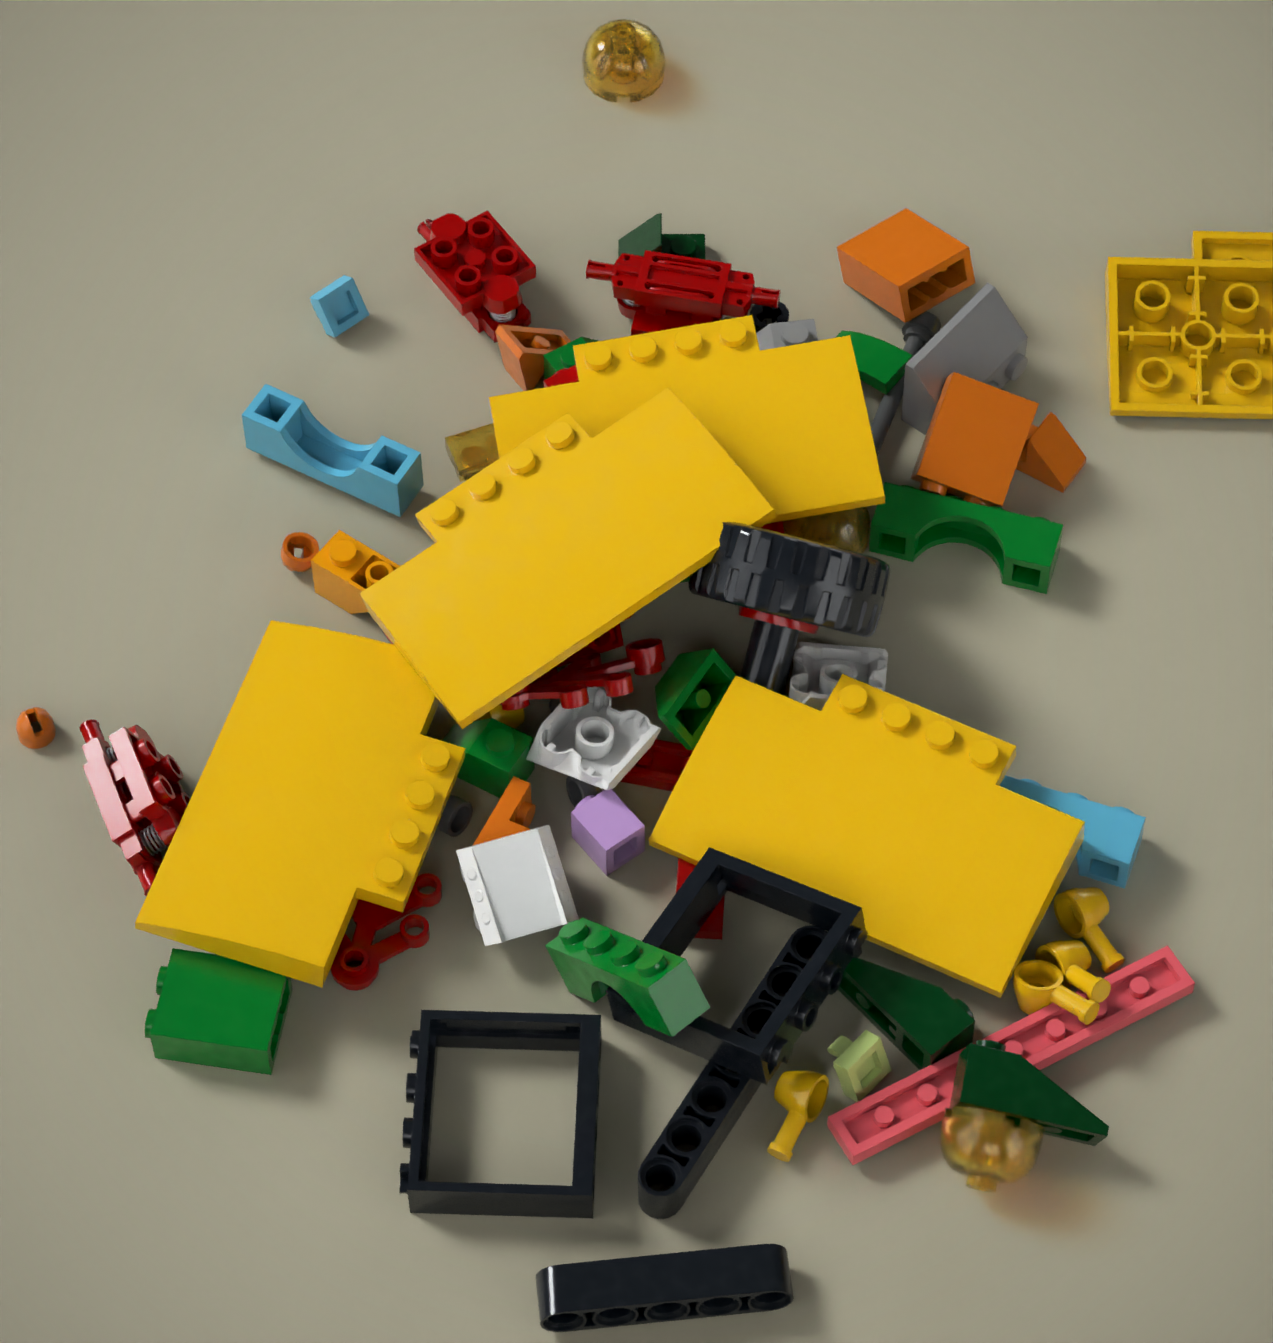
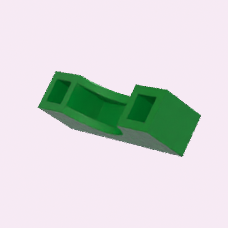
[869,482,1063,594]
[545,917,711,1037]

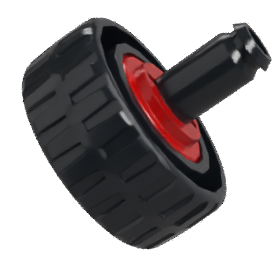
[688,522,890,695]

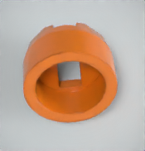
[281,532,319,572]
[16,707,56,749]

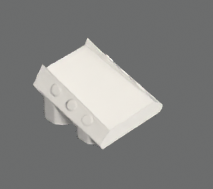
[789,642,888,711]
[526,687,661,790]
[456,825,579,946]

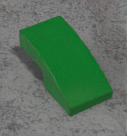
[835,330,913,395]

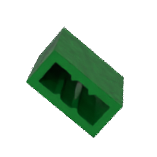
[145,948,293,1075]

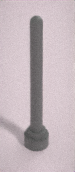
[871,311,941,456]

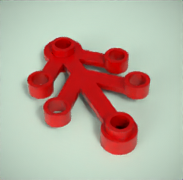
[499,638,665,711]
[330,873,442,991]

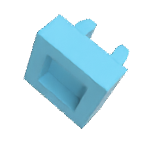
[310,275,369,337]

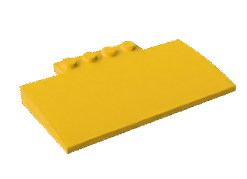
[1105,231,1273,420]
[489,315,885,524]
[359,387,777,729]
[135,620,466,988]
[648,674,1085,998]

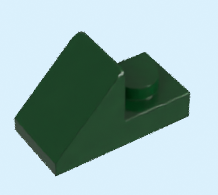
[618,213,705,259]

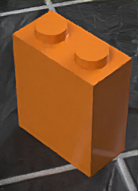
[837,208,975,323]
[910,372,1039,507]

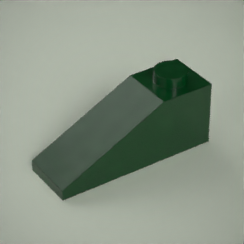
[838,958,975,1070]
[949,1040,1109,1146]

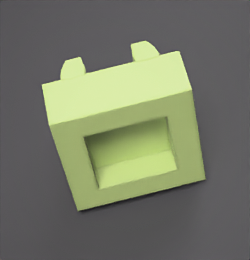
[827,1030,891,1102]

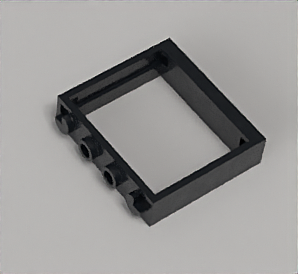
[606,847,868,1085]
[399,1010,602,1219]

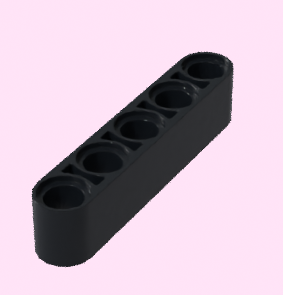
[535,1244,794,1332]

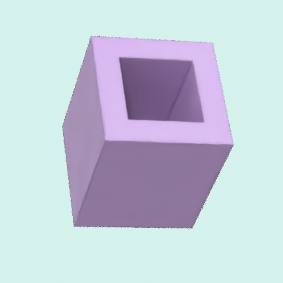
[571,789,645,876]

